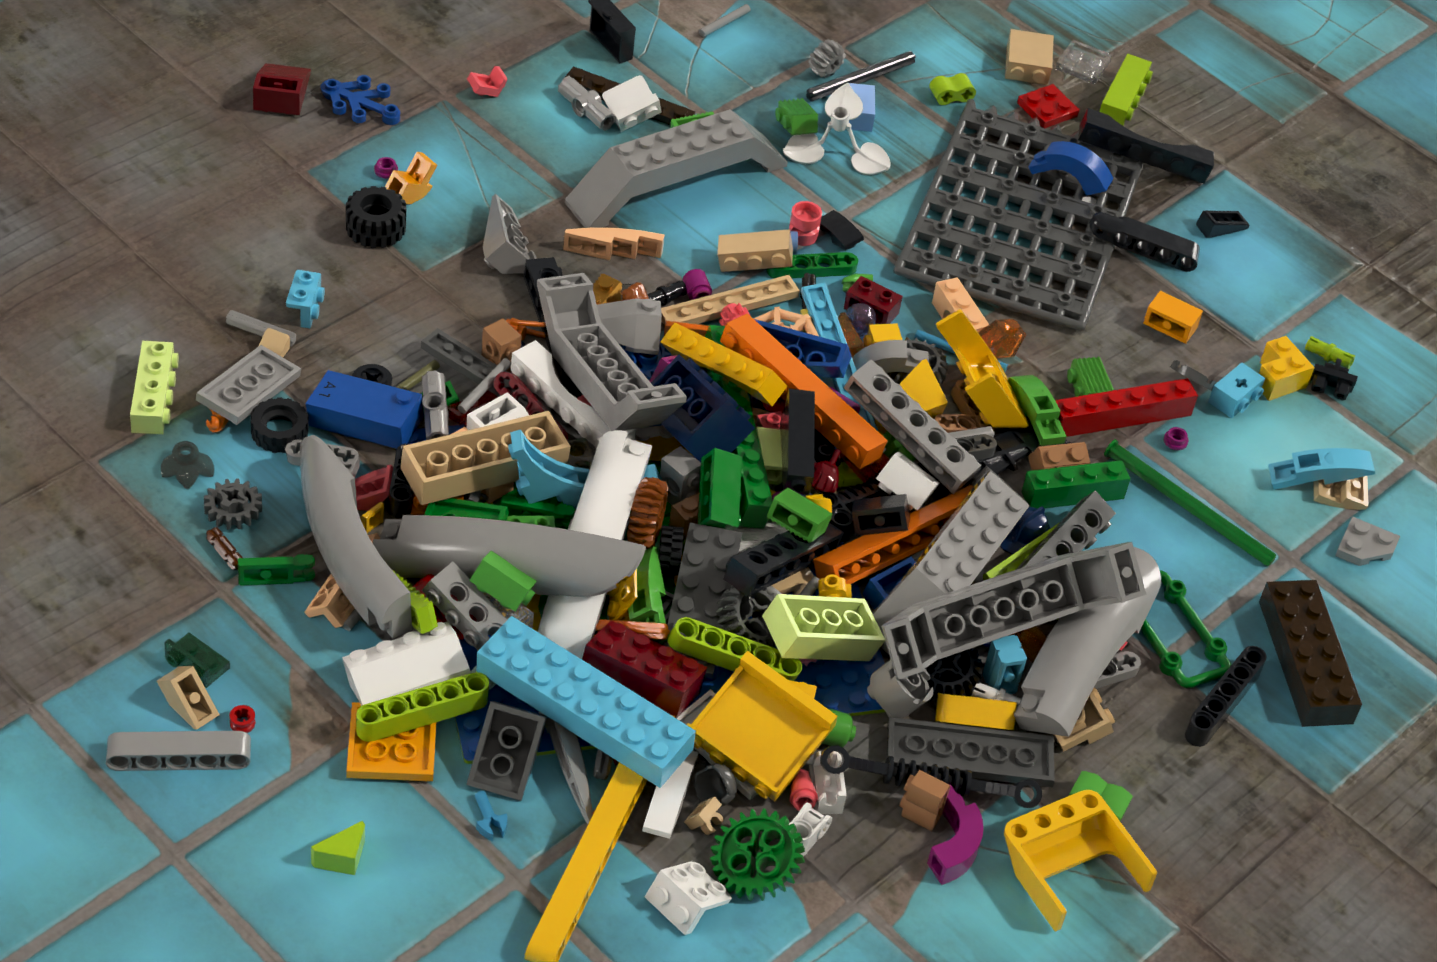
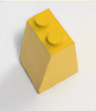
[874,359,948,436]

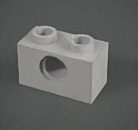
[660,446,701,505]

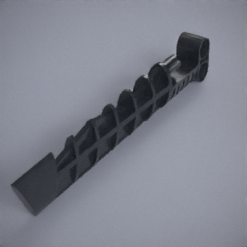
[818,423,1070,543]

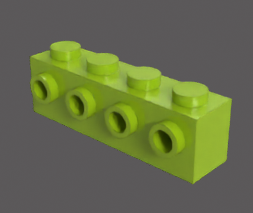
[1100,54,1153,126]

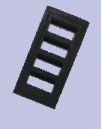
[1196,210,1250,237]

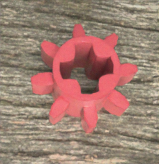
[719,303,751,326]

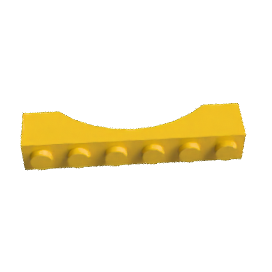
[660,323,787,407]

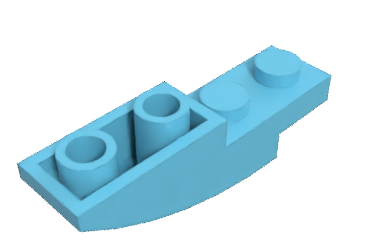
[1268,448,1375,490]

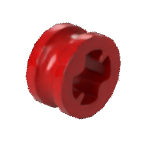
[229,705,256,733]

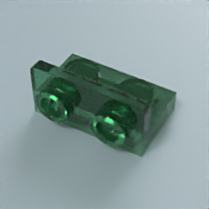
[164,632,230,688]

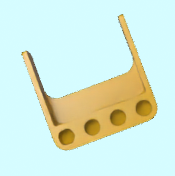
[936,309,1029,429]
[1004,790,1157,932]

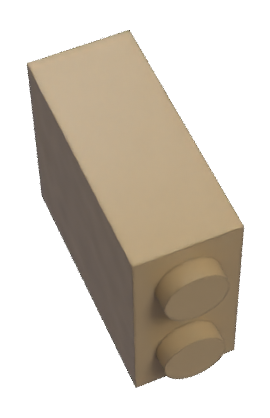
[1005,29,1054,85]

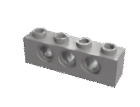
[422,561,507,651]

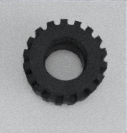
[346,186,407,248]

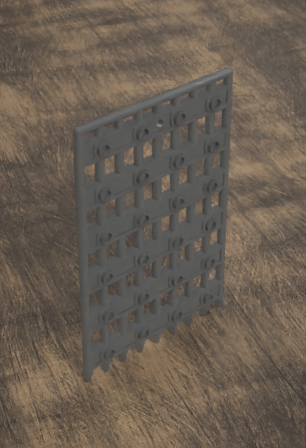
[893,99,1144,331]

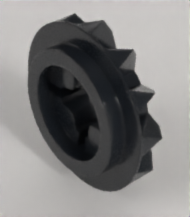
[352,364,392,386]

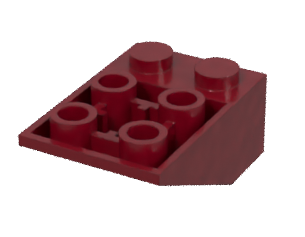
[253,63,311,115]

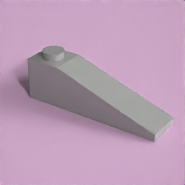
[483,194,537,274]
[597,299,662,355]

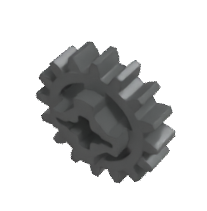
[204,478,262,530]

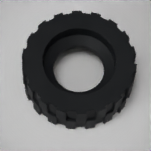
[251,397,308,453]

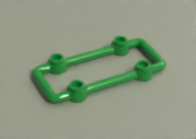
[1140,570,1232,688]

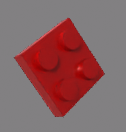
[1017,84,1080,129]

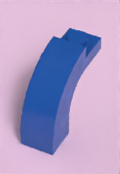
[1028,141,1114,196]

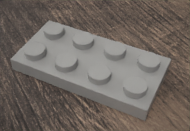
[196,345,301,425]

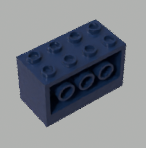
[651,354,755,462]

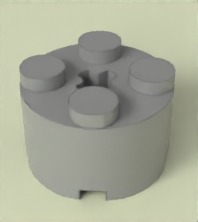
[867,659,933,718]

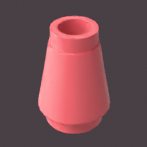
[790,769,818,811]

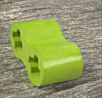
[929,73,976,105]

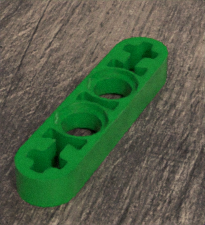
[767,252,858,278]

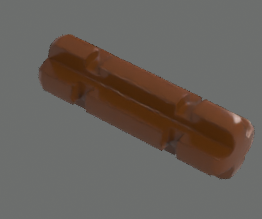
[206,527,243,570]

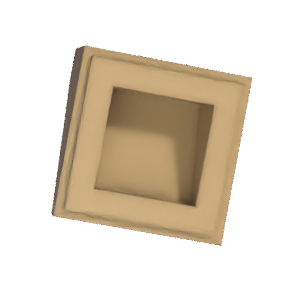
[258,328,290,357]

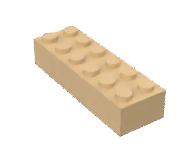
[401,411,571,505]

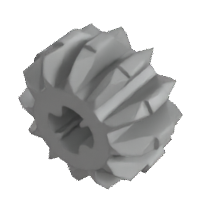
[808,39,846,78]

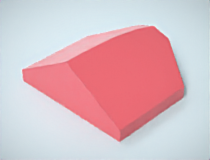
[355,465,393,511]

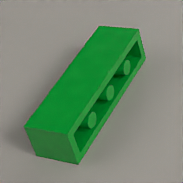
[1021,460,1131,509]

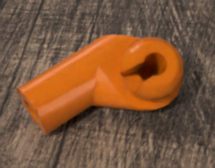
[206,409,229,433]

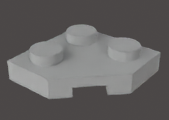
[1335,516,1400,566]

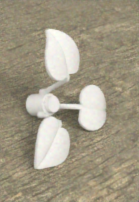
[783,83,891,175]

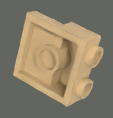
[1053,687,1115,752]

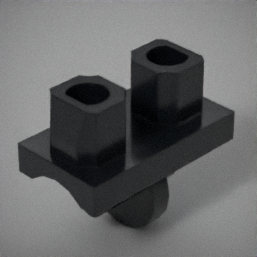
[1310,358,1358,400]

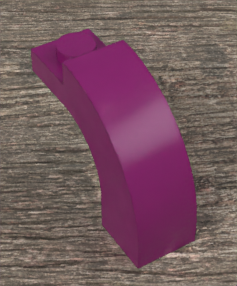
[927,785,984,885]

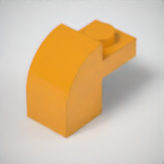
[385,152,438,204]

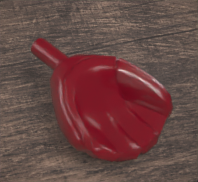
[811,449,841,493]

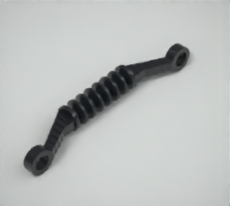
[820,746,1042,808]

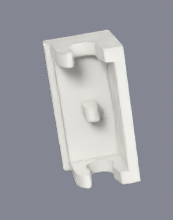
[809,751,847,814]

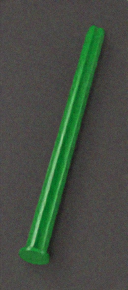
[1104,439,1276,566]

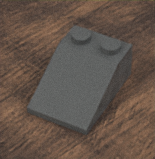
[466,701,548,801]

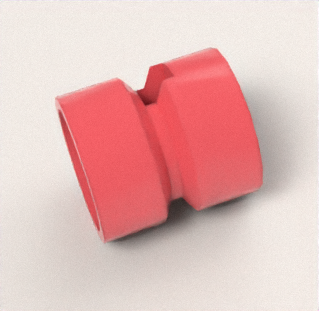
[789,201,822,246]

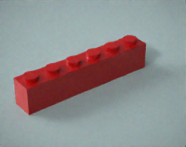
[1055,378,1198,437]

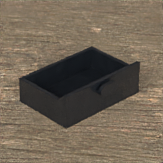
[588,0,636,64]

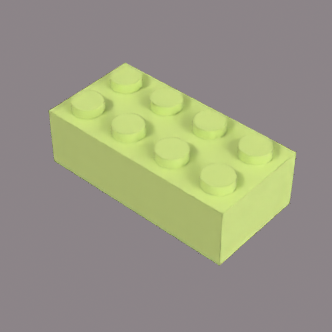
[762,594,885,661]

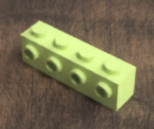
[130,341,179,434]

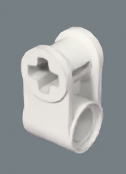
[789,802,832,856]

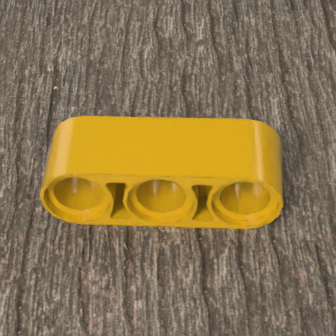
[935,693,1017,730]

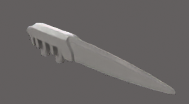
[539,712,593,824]

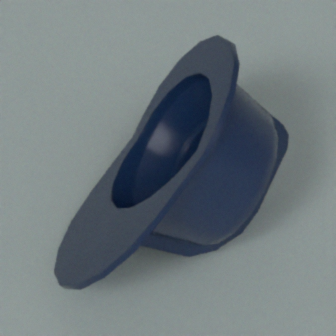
[1000,507,1050,554]

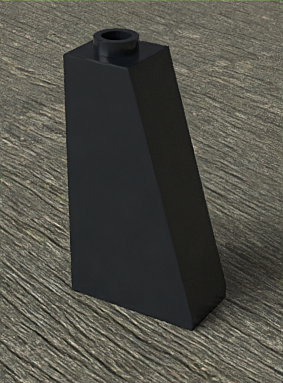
[780,389,815,495]

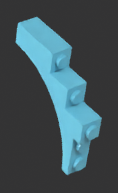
[508,429,662,509]

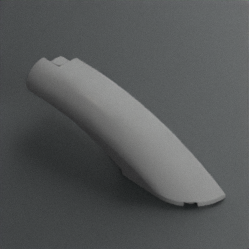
[300,435,412,639]
[373,515,646,596]
[1014,547,1161,737]

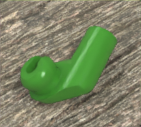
[841,273,873,293]

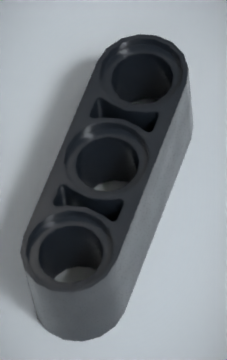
[388,444,414,518]

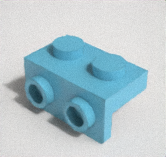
[286,270,325,329]

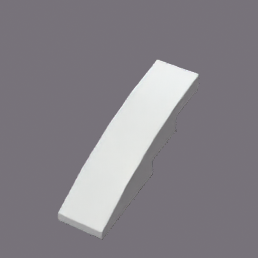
[642,751,699,839]

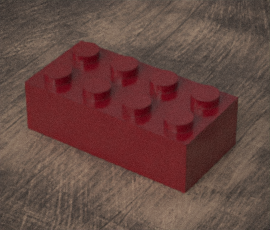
[582,620,708,719]

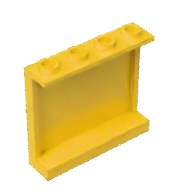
[686,651,838,802]

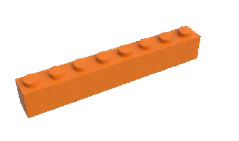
[720,313,888,469]
[813,485,974,584]

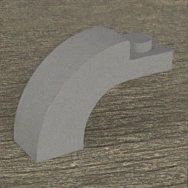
[852,340,929,373]

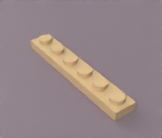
[661,275,800,326]

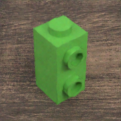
[469,551,537,612]

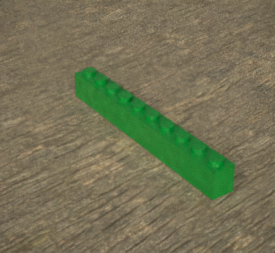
[705,325,773,529]

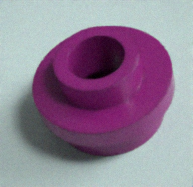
[374,157,398,179]
[1163,427,1189,450]

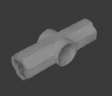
[558,76,615,131]
[422,370,449,440]

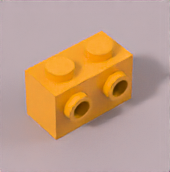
[1143,291,1203,344]

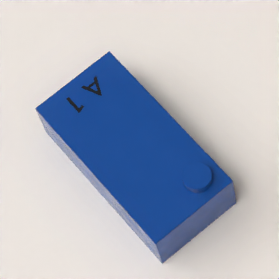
[305,370,424,449]

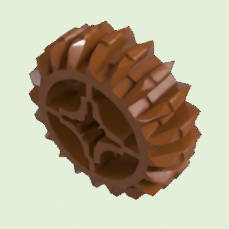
[627,477,668,549]

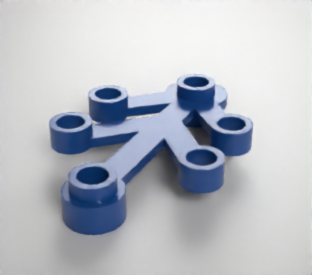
[320,75,400,125]

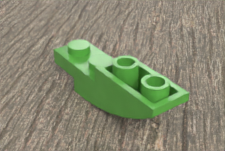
[1008,375,1067,446]
[628,546,668,644]

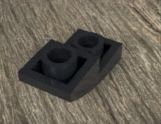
[819,210,864,250]

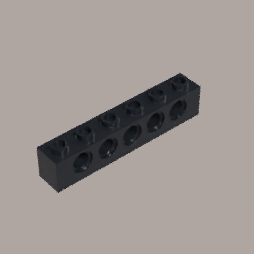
[723,522,844,597]

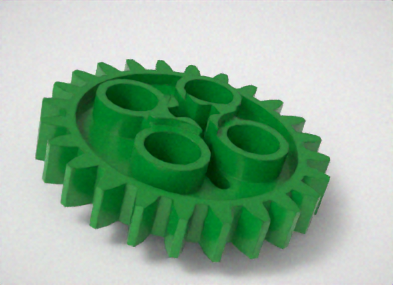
[710,808,805,901]

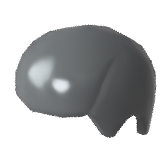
[694,763,737,807]

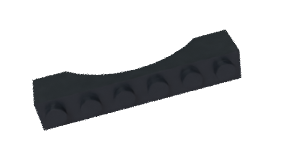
[1078,108,1214,184]

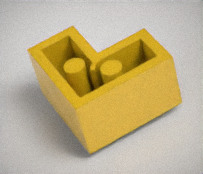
[1259,336,1315,401]

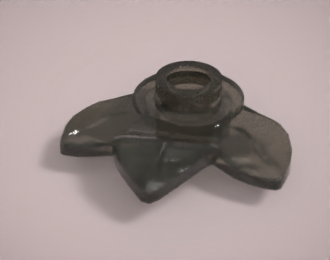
[161,441,215,489]

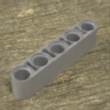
[106,731,251,771]

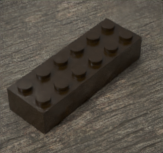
[1259,580,1362,727]

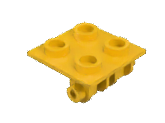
[607,569,637,621]

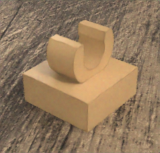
[684,796,724,835]

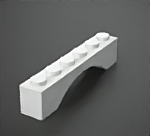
[511,340,636,450]

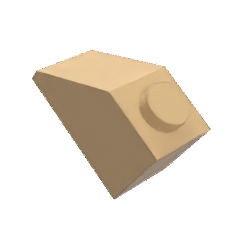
[157,666,220,730]

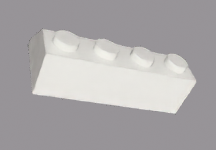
[342,621,471,706]

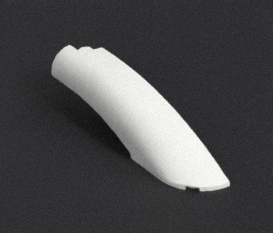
[538,430,652,659]

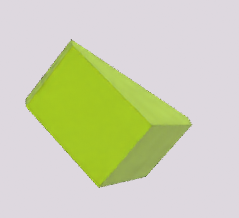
[311,821,365,875]

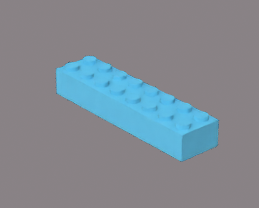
[477,616,696,788]

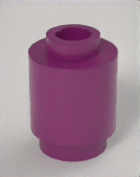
[682,269,712,300]

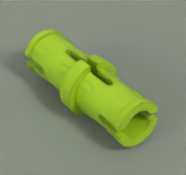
[1305,336,1355,369]

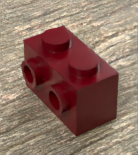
[844,276,903,324]

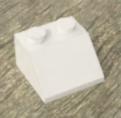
[876,452,940,510]

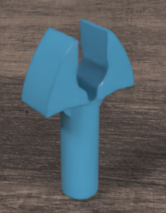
[475,791,507,841]

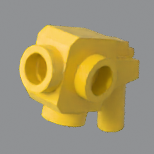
[818,574,852,598]

